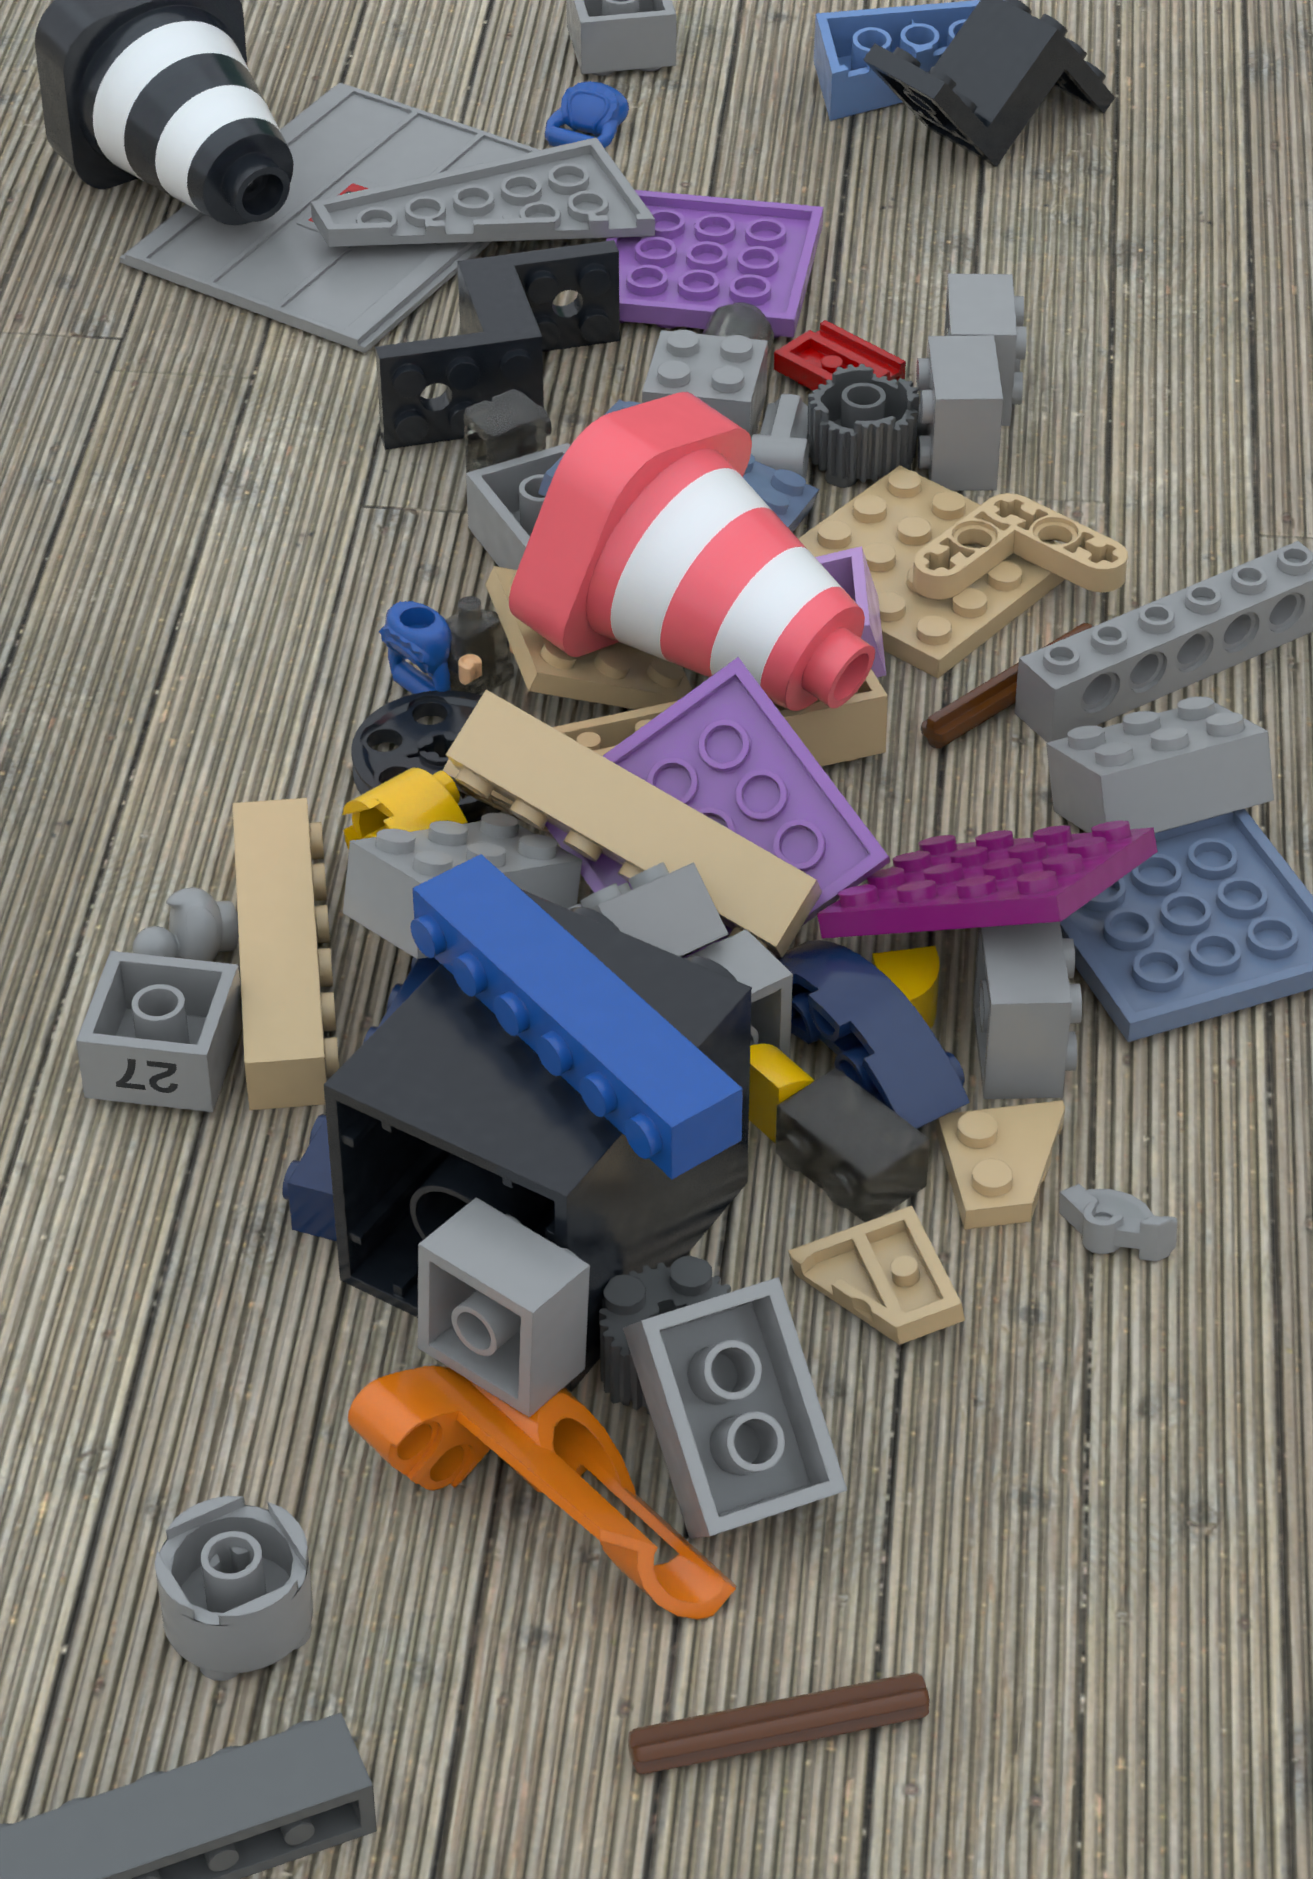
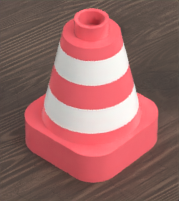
[509,392,875,711]

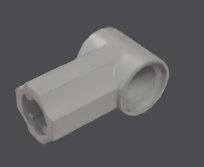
[751,394,809,481]

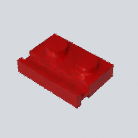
[774,320,906,390]

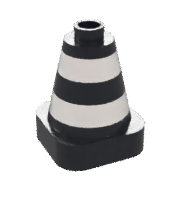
[35,0,294,225]

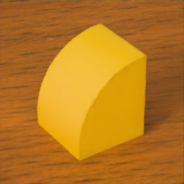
[871,946,940,1029]
[749,1044,829,1145]

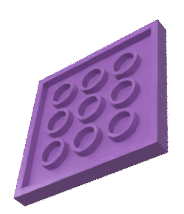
[606,190,824,338]
[545,657,890,958]

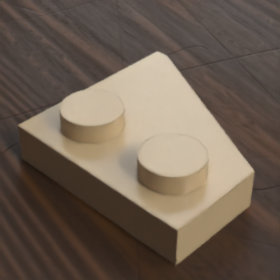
[936,1100,1065,1230]
[788,1205,965,1345]

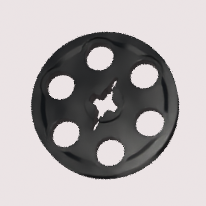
[351,690,501,823]

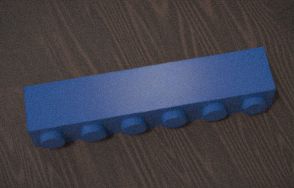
[410,854,743,1180]

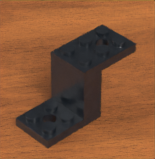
[863,0,1115,167]
[375,240,620,450]

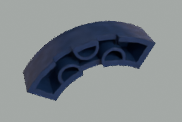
[775,940,970,1139]

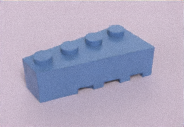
[813,0,1005,121]

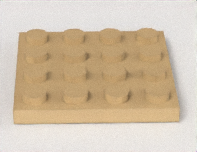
[798,465,1065,679]

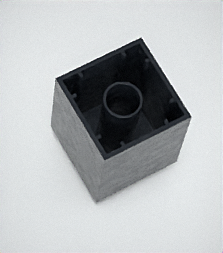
[324,889,752,1392]

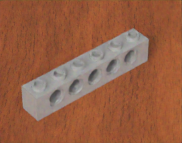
[1015,541,1313,742]

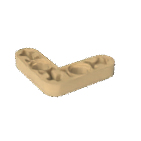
[912,493,1128,600]

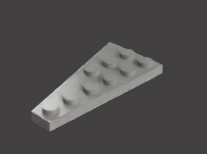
[311,137,655,247]

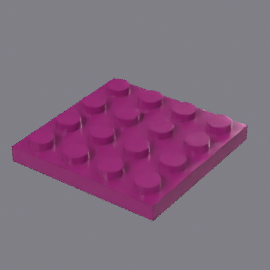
[817,820,1158,939]

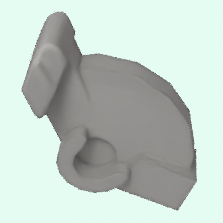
[1059,1184,1178,1262]

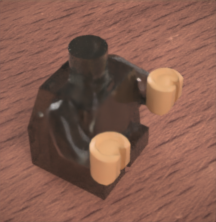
[446,596,514,695]

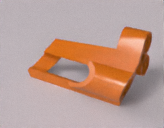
[348,1366,737,1619]

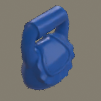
[544,81,629,148]
[379,601,452,694]

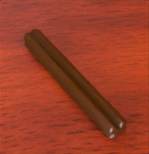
[921,623,1094,749]
[628,1672,930,1775]

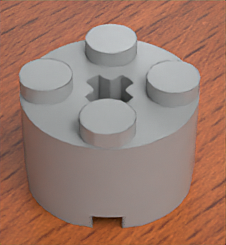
[155,1496,313,1681]

